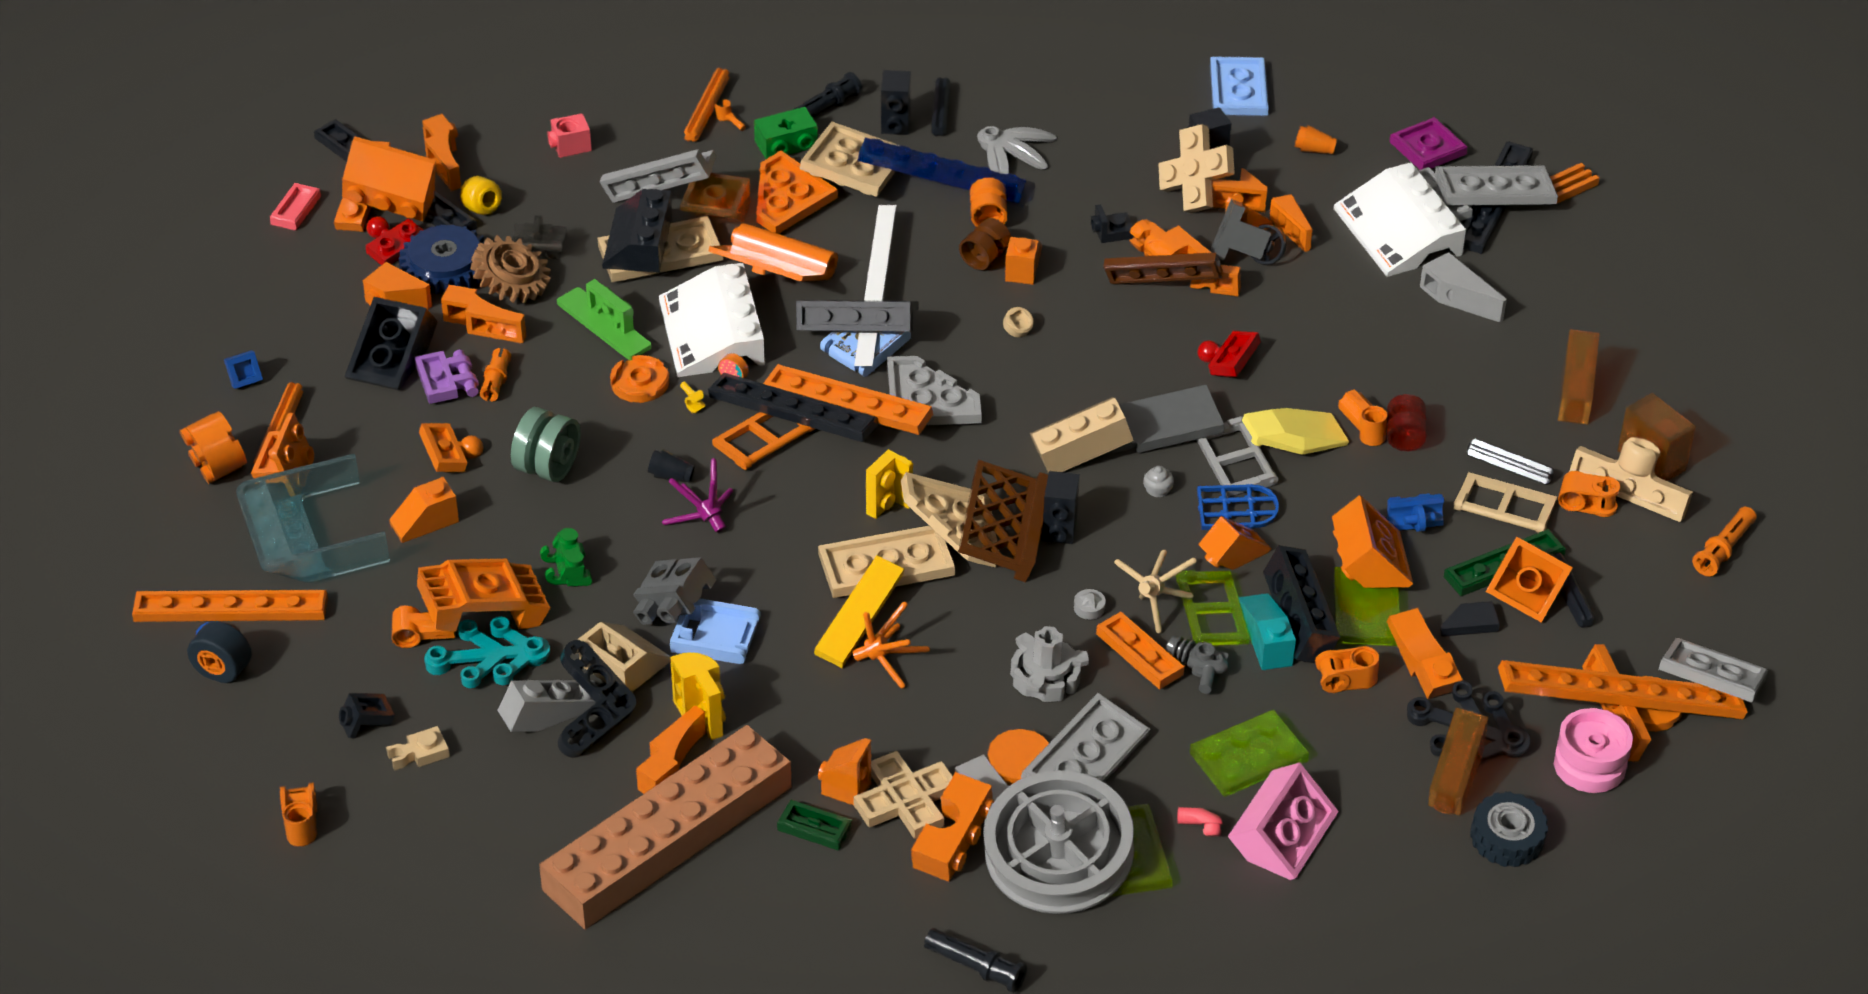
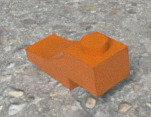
[422,114,461,191]
[441,285,526,344]
[1386,608,1462,699]
[636,706,706,794]

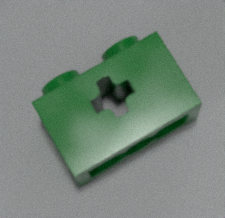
[754,107,818,159]

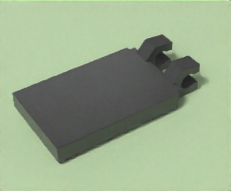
[1111,384,1224,453]

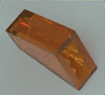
[1558,329,1600,425]
[1428,707,1488,816]

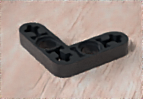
[558,640,636,758]

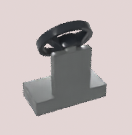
[1210,199,1286,265]

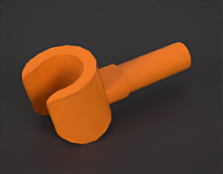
[715,100,746,131]

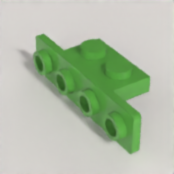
[557,279,652,361]

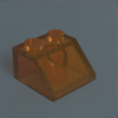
[680,173,751,222]

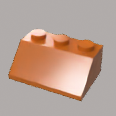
[342,136,436,221]
[1332,495,1413,588]

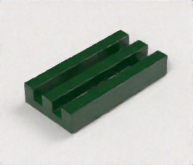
[777,800,852,851]

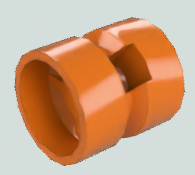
[970,178,1007,227]

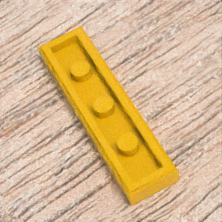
[814,555,904,668]

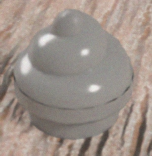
[1143,466,1174,497]

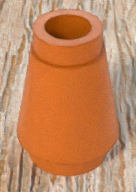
[1294,125,1337,154]

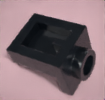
[1091,204,1134,243]
[339,693,395,738]

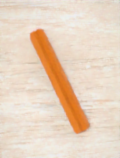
[684,68,729,142]
[253,382,303,464]

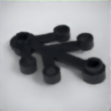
[1407,681,1530,767]

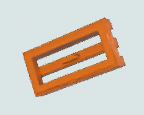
[1550,163,1600,204]

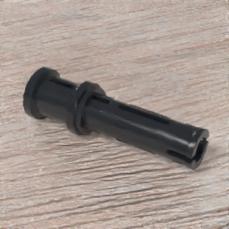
[792,72,862,117]
[924,928,1027,993]

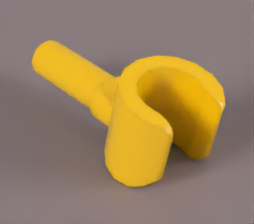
[680,381,706,413]

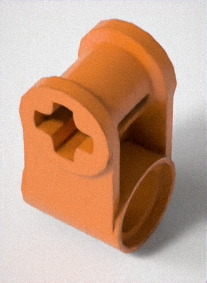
[1558,471,1620,517]
[1315,646,1379,693]
[280,783,317,846]

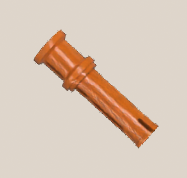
[1692,506,1757,577]

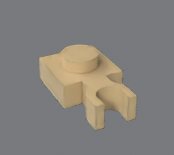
[386,726,450,770]

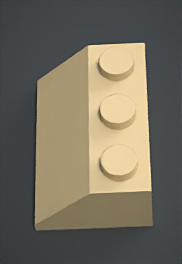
[1030,397,1133,474]

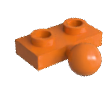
[419,423,484,472]

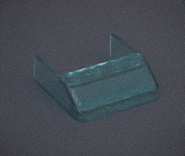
[236,454,390,582]

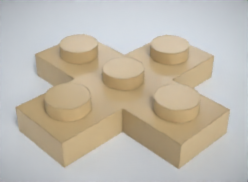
[1158,124,1234,213]
[854,751,953,839]

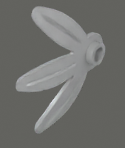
[977,126,1057,186]

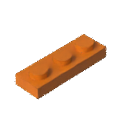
[1096,612,1184,690]

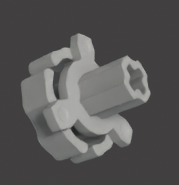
[1010,626,1089,702]

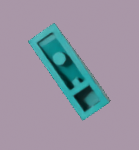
[1238,593,1296,670]

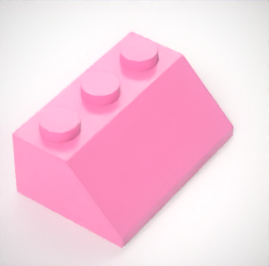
[1228,763,1339,880]

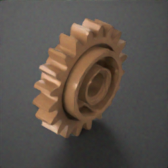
[470,235,551,303]

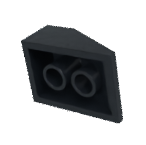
[344,297,438,390]

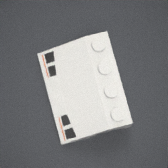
[1334,162,1466,277]
[659,263,765,377]

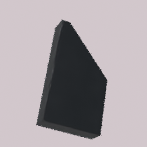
[1440,601,1500,636]

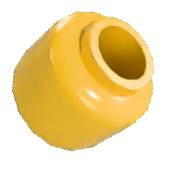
[460,176,502,215]

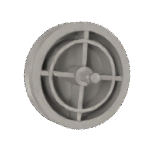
[984,770,1134,914]

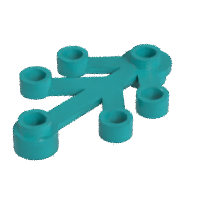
[424,617,550,688]

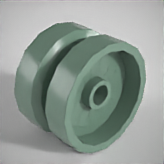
[510,406,581,482]

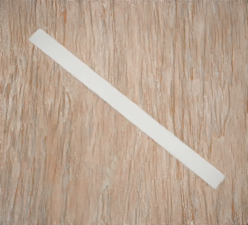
[854,205,896,366]

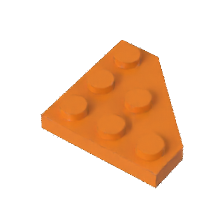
[756,151,838,234]

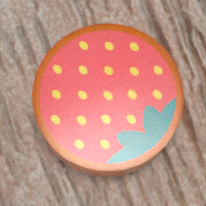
[718,353,749,378]

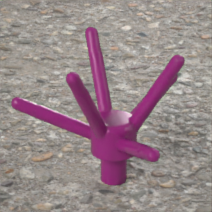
[662,458,733,533]

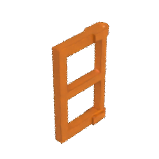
[712,412,815,470]

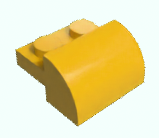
[670,653,726,740]

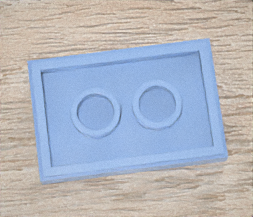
[1210,57,1268,116]

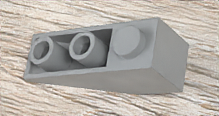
[1420,252,1507,322]
[498,680,597,732]

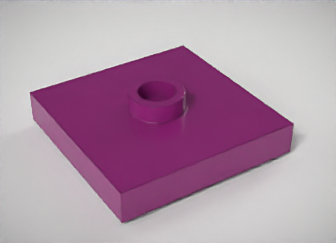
[1389,117,1468,170]

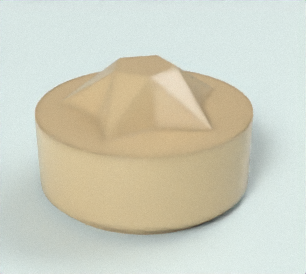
[1003,307,1034,337]

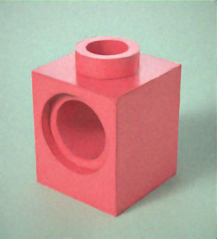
[547,113,592,158]

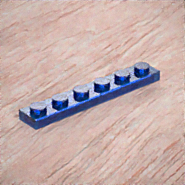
[857,137,1026,203]

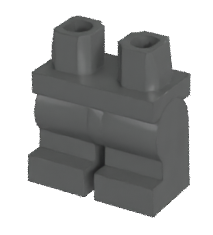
[633,557,716,625]

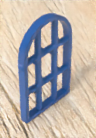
[1197,484,1279,530]

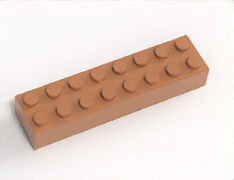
[539,725,792,930]

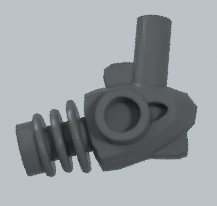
[1166,636,1228,694]

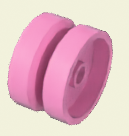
[1554,708,1633,793]

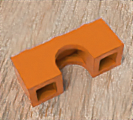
[911,772,995,882]

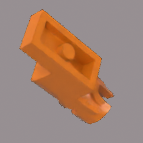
[1130,219,1211,256]

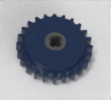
[399,225,484,294]

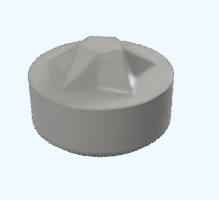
[1074,589,1106,620]

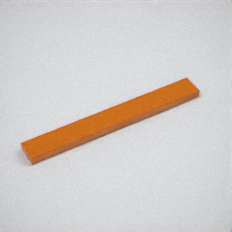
[1498,660,1748,719]

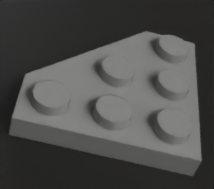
[887,356,982,425]

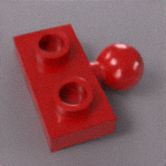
[366,216,423,266]
[1197,331,1261,377]

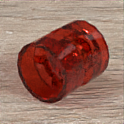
[1387,394,1427,451]

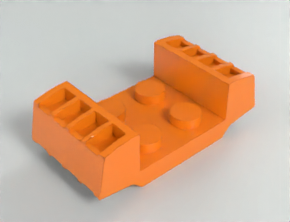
[417,558,551,631]

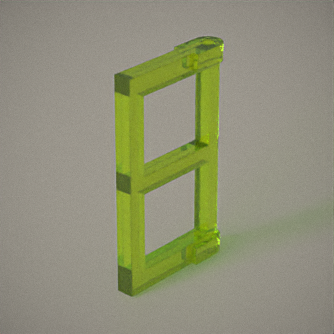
[1175,570,1250,645]

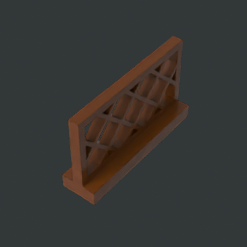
[958,459,1048,582]

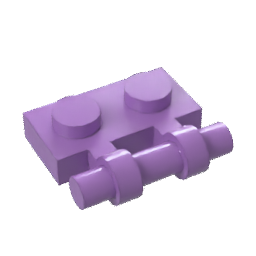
[415,350,478,404]

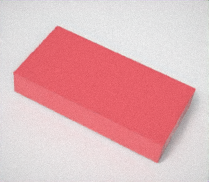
[270,183,321,231]

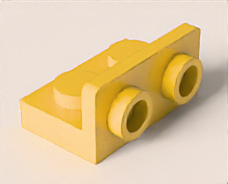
[866,449,913,519]

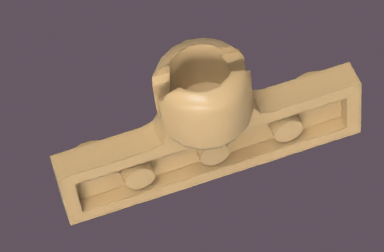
[1569,437,1693,522]

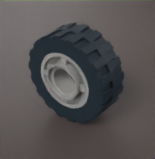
[1470,792,1548,867]

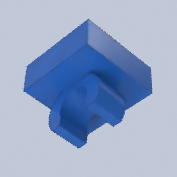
[224,350,263,389]

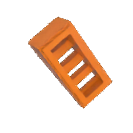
[1270,194,1313,252]

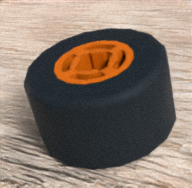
[187,621,252,683]

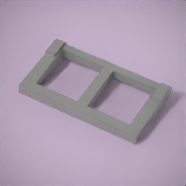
[1196,416,1278,497]

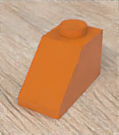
[1005,237,1042,285]
[363,262,432,309]
[389,477,459,543]
[1198,516,1272,570]
[818,738,871,805]

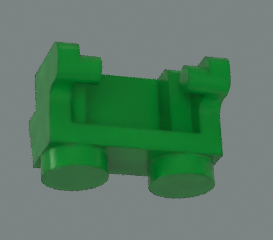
[540,528,592,586]

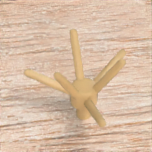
[1115,550,1197,633]

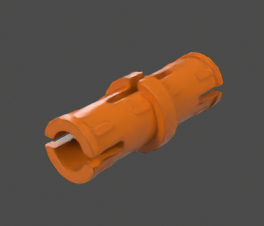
[479,348,512,402]

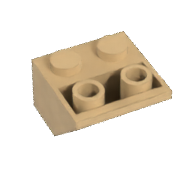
[578,621,671,692]

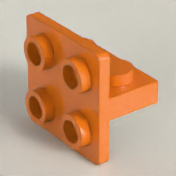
[251,413,314,497]

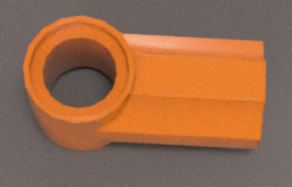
[1338,389,1387,446]
[391,605,456,648]

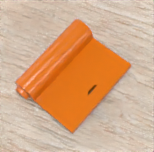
[708,223,838,282]

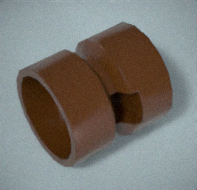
[959,218,1011,270]

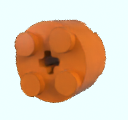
[179,411,247,484]

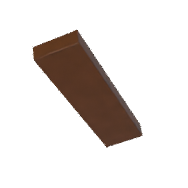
[1103,252,1223,284]

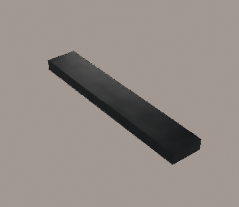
[1463,141,1533,254]
[708,373,878,442]

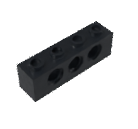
[1263,545,1340,663]

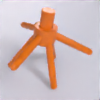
[853,602,930,689]

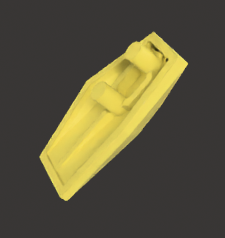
[1242,408,1349,455]

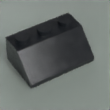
[602,189,672,273]

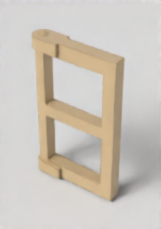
[1453,472,1557,533]

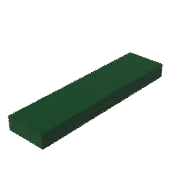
[1443,529,1566,597]

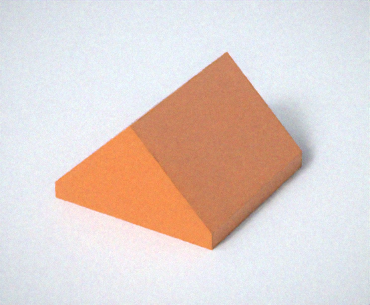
[1486,536,1573,623]

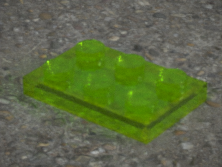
[1190,710,1309,797]

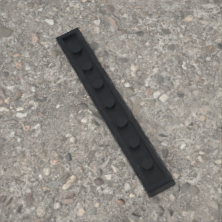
[314,119,477,231]

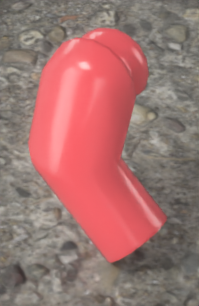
[1177,807,1223,837]

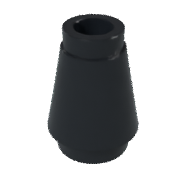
[648,449,695,483]

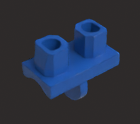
[1387,493,1444,532]

